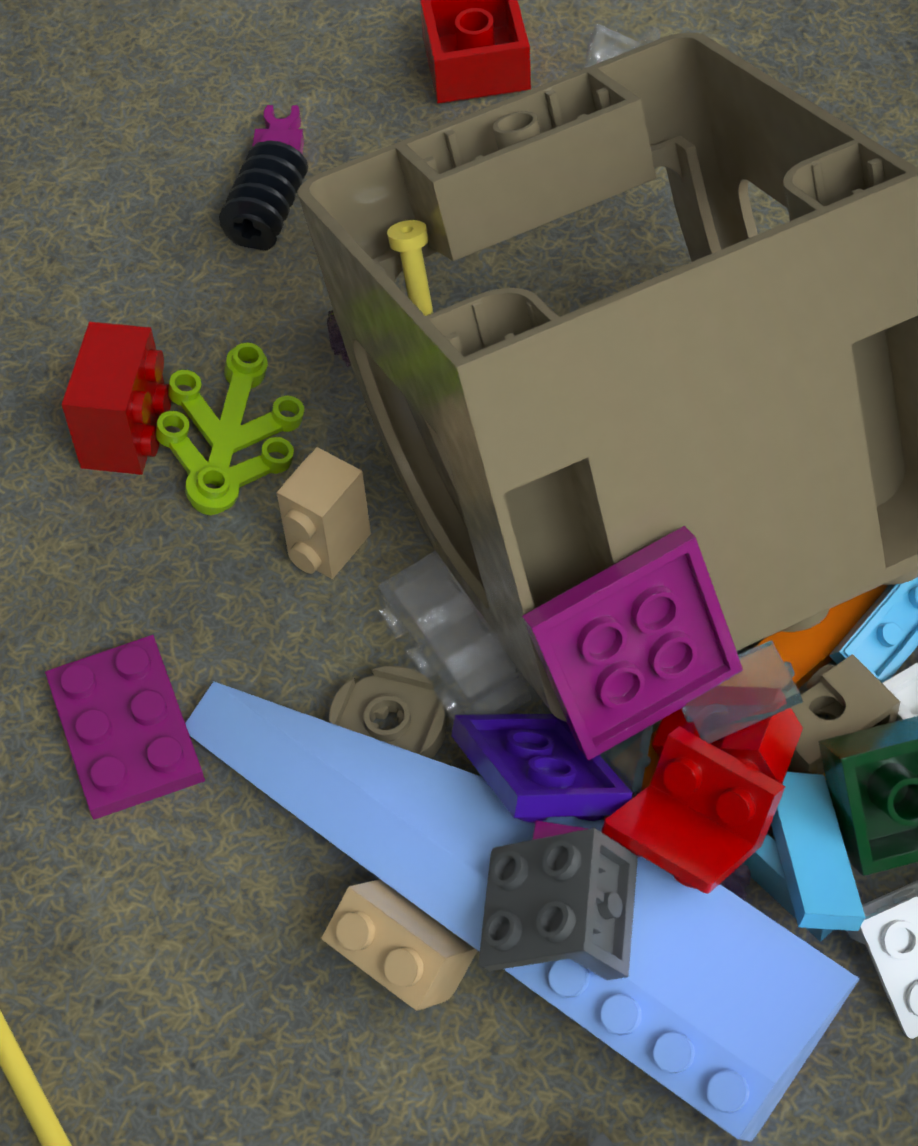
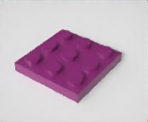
[522,526,744,761]

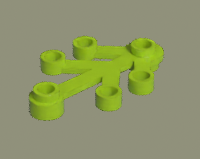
[156,342,304,515]

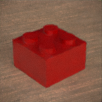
[420,0,531,104]
[61,322,172,475]

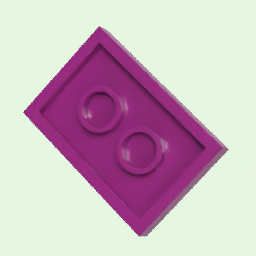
[45,635,205,820]

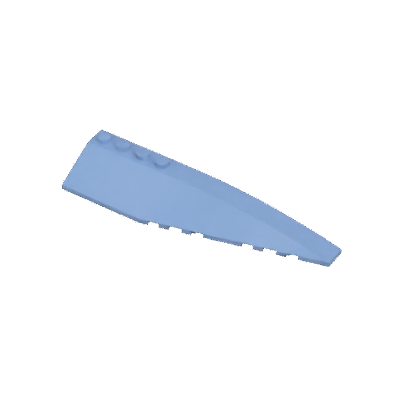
[185,681,860,1142]

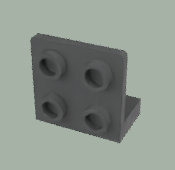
[479,828,638,980]

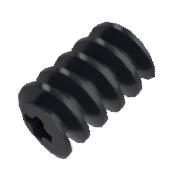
[219,140,309,251]

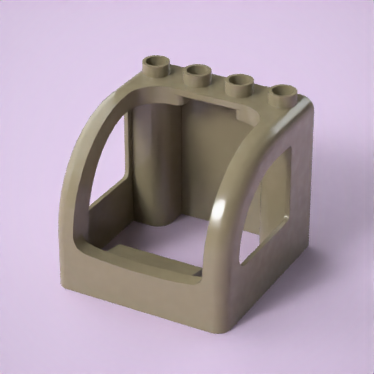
[298,33,918,722]

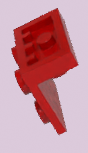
[601,727,786,894]

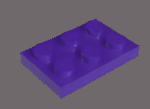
[451,714,632,823]

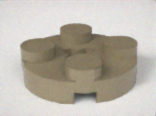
[329,666,447,759]

